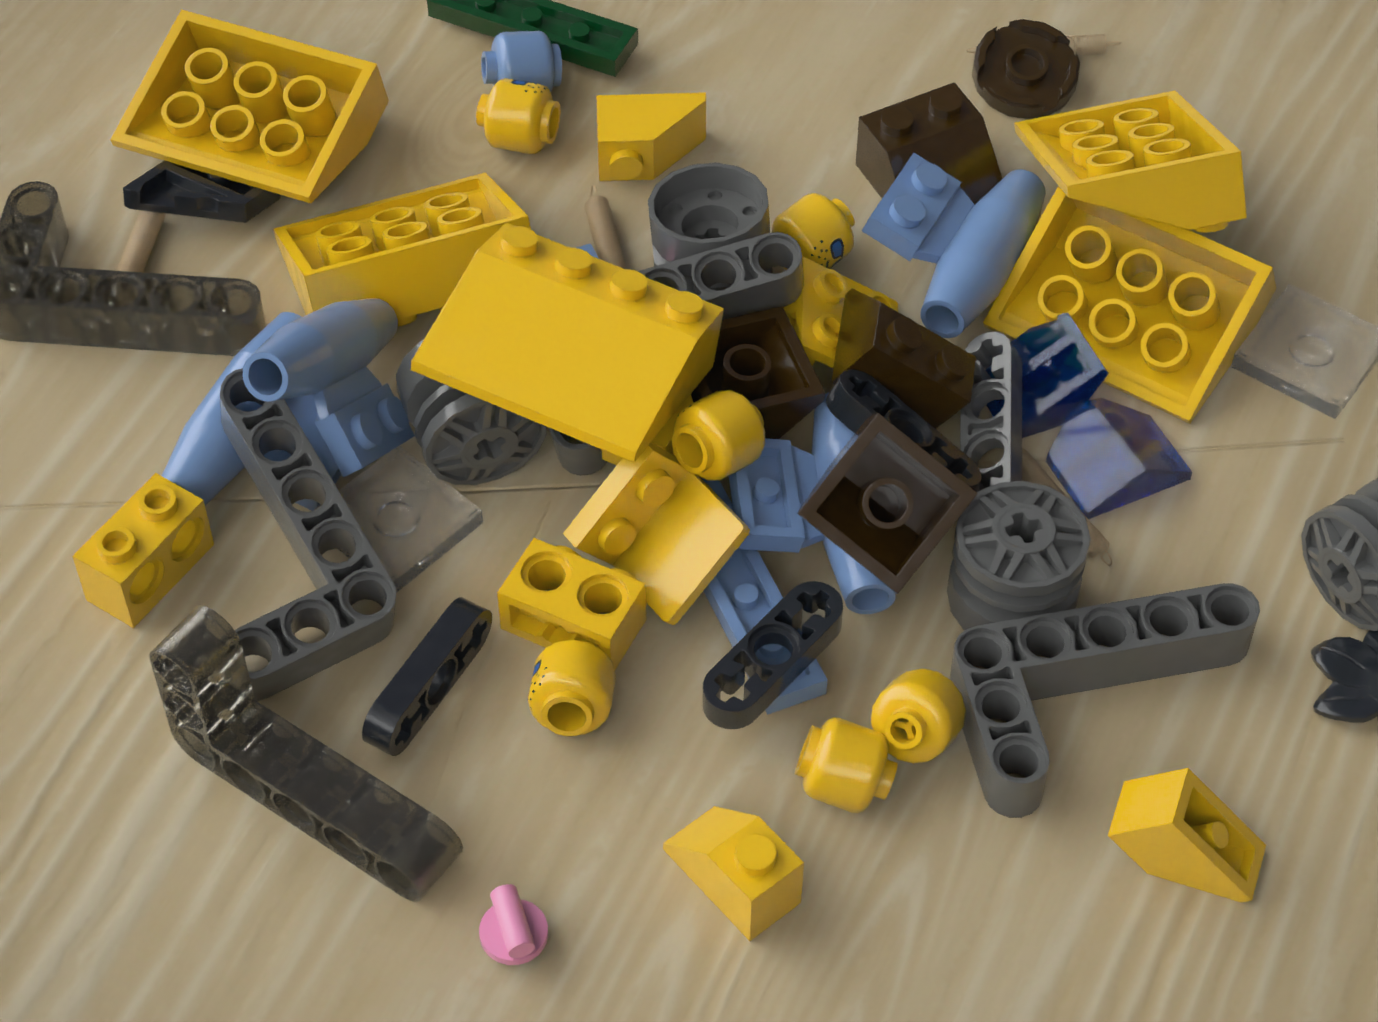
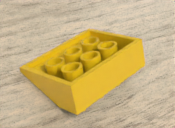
[110,9,389,203]
[1014,90,1247,232]
[273,172,531,327]
[983,186,1276,424]
[411,222,724,463]

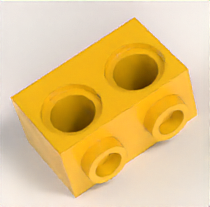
[72,473,214,628]
[497,538,647,670]

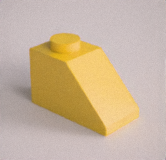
[596,92,706,181]
[1108,768,1266,902]
[663,806,804,941]

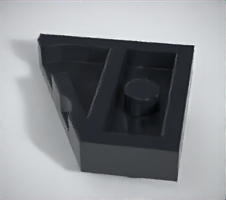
[123,160,281,223]

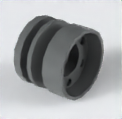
[648,162,773,291]
[396,339,547,485]
[1301,478,1378,631]
[947,481,1091,630]

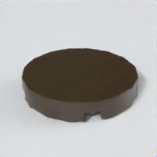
[972,19,1080,119]

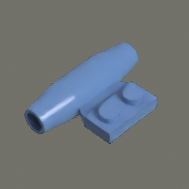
[862,153,1046,338]
[242,298,415,477]
[162,312,341,511]
[729,392,896,614]

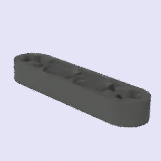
[960,332,1022,492]

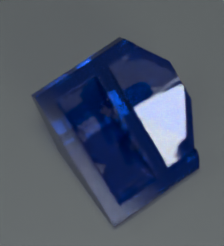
[985,312,1109,438]
[1046,398,1192,519]

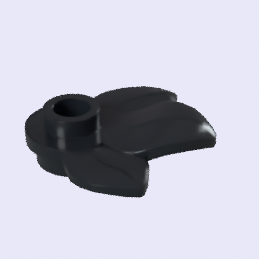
[1311,630,1378,723]

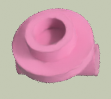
[479,884,548,965]

